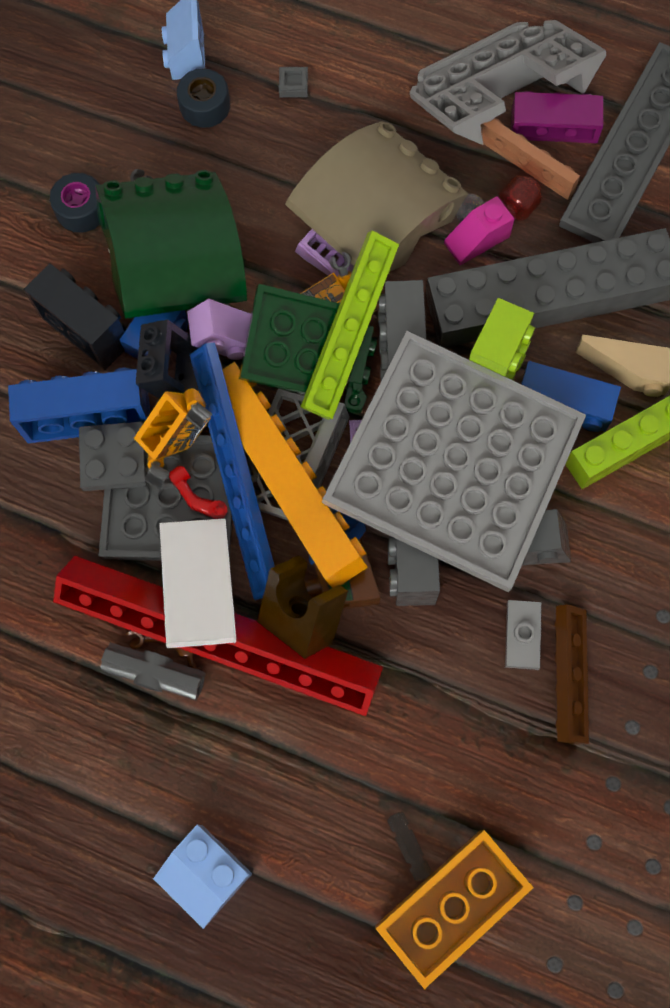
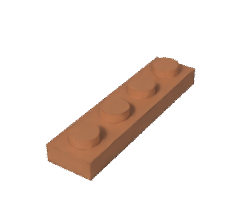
[480,118,580,200]

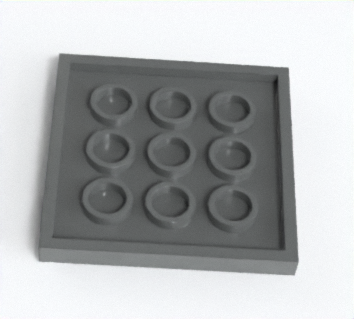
[99,435,232,562]

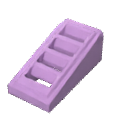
[295,229,354,276]

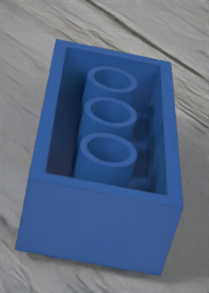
[8,367,150,444]

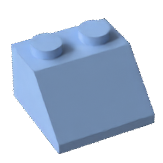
[162,0,205,80]
[153,824,252,929]

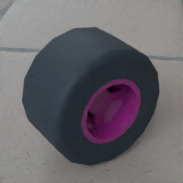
[49,173,100,232]

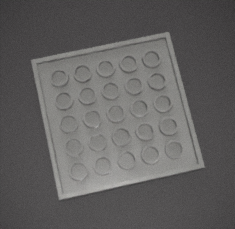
[322,331,586,592]

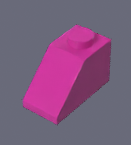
[444,196,514,265]

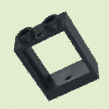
[136,319,199,399]

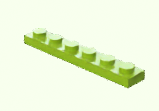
[300,230,399,420]

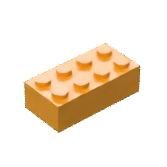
[375,830,534,989]

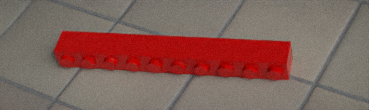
[53,556,383,716]

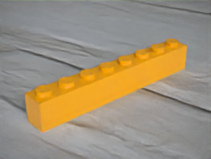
[222,362,368,588]

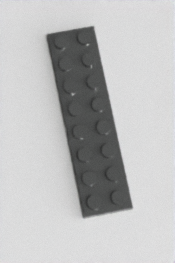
[559,42,670,243]

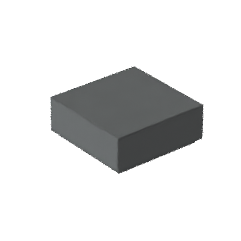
[279,67,308,98]

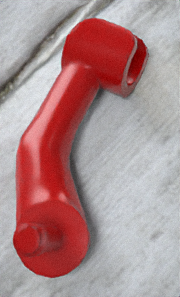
[169,466,227,519]

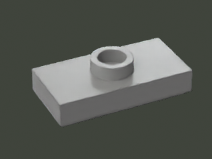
[505,600,541,670]

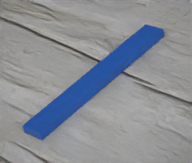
[190,342,275,600]

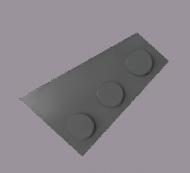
[522,509,571,566]

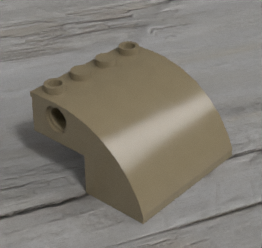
[285,121,468,272]

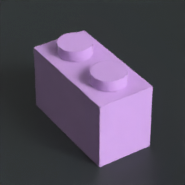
[187,299,251,360]

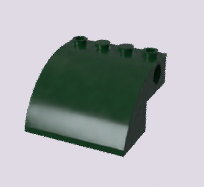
[95,170,247,319]

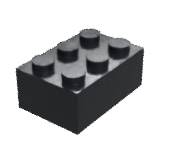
[24,263,126,370]

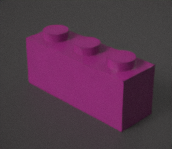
[511,91,603,143]

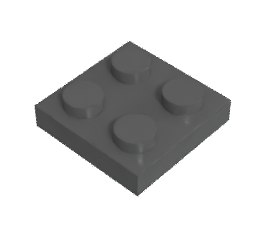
[79,421,147,491]

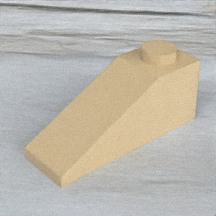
[576,335,670,397]

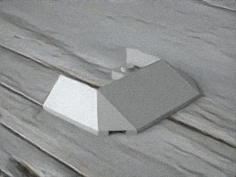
[410,20,606,145]

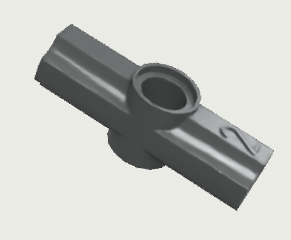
[100,642,206,701]

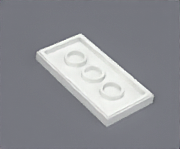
[159,519,236,648]

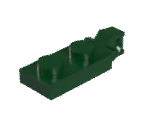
[344,325,377,414]

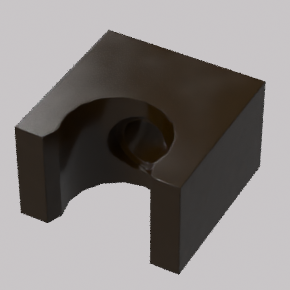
[257,555,348,659]

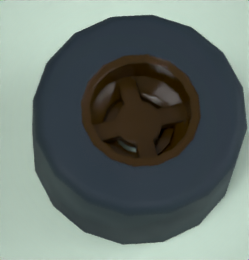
[177,68,230,128]

